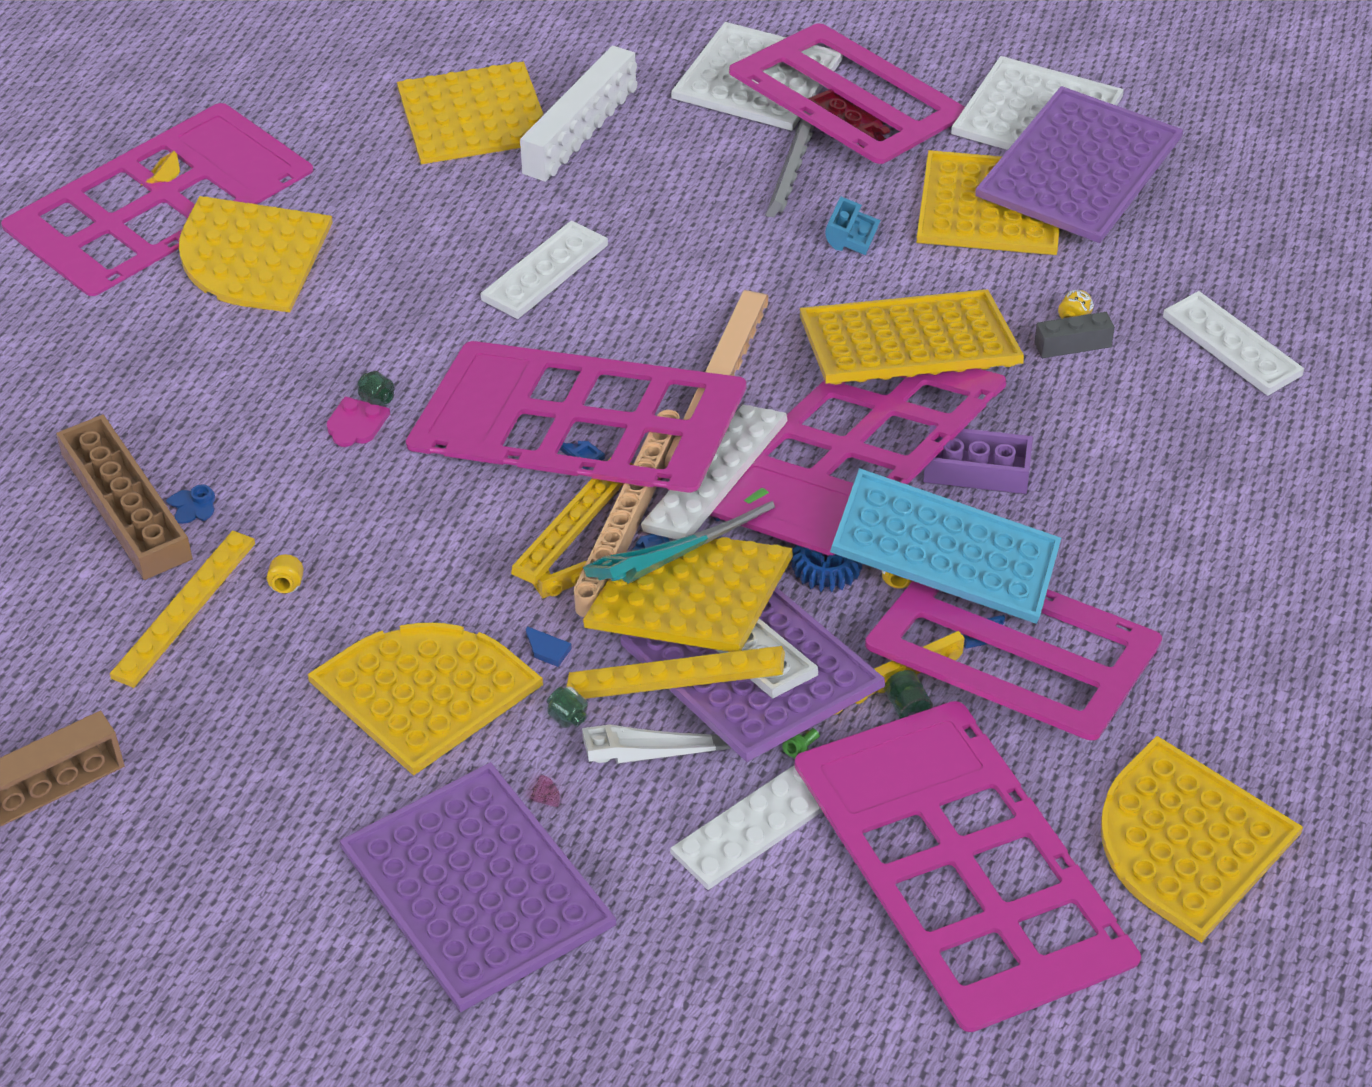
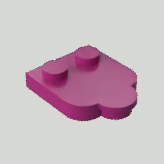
[327,396,390,447]

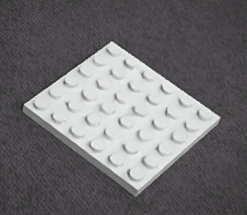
[671,22,843,131]
[951,56,1124,150]

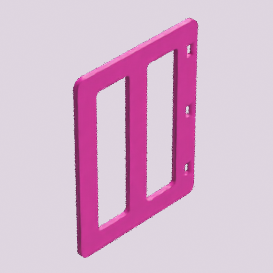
[729,23,965,164]
[865,581,1162,740]

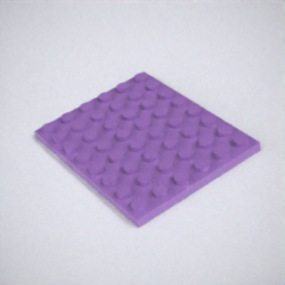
[975,86,1183,243]
[620,587,885,762]
[339,762,616,1013]

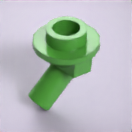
[782,728,820,759]

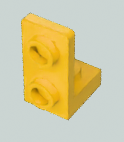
[533,561,587,599]

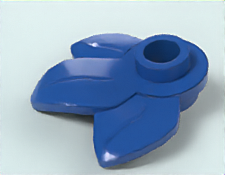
[166,484,215,524]

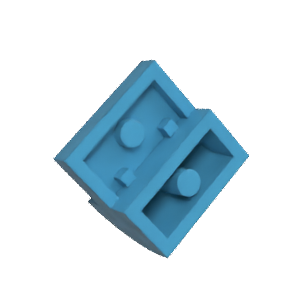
[825,196,881,255]

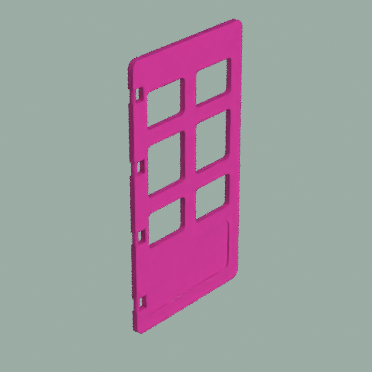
[1,103,313,296]
[406,341,747,493]
[710,368,1006,555]
[794,701,1141,1032]

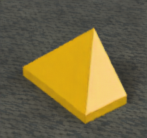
[141,151,180,185]

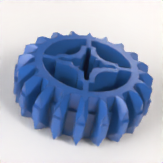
[791,545,863,592]

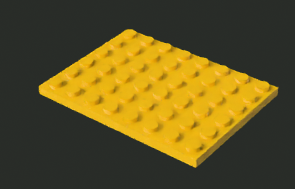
[800,289,1024,385]

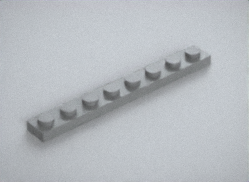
[765,93,817,217]

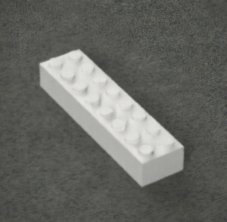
[520,45,637,182]

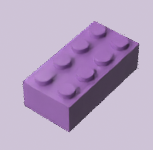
[923,425,1033,494]

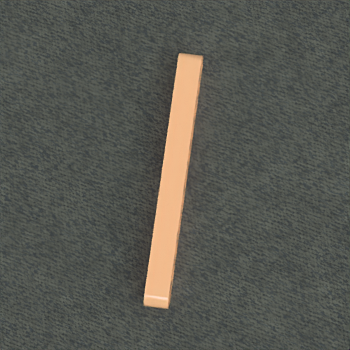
[664,290,769,469]
[574,410,680,617]

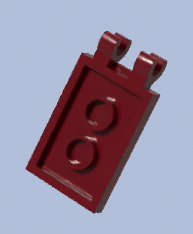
[807,89,890,148]

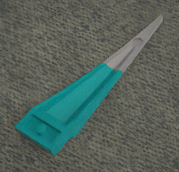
[583,501,775,584]

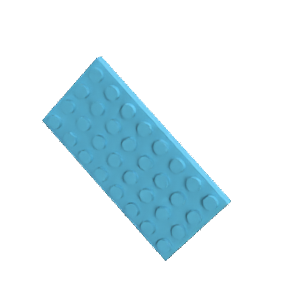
[830,468,1061,624]

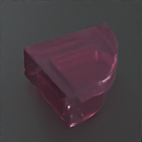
[531,775,560,807]

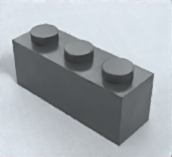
[1034,311,1115,359]

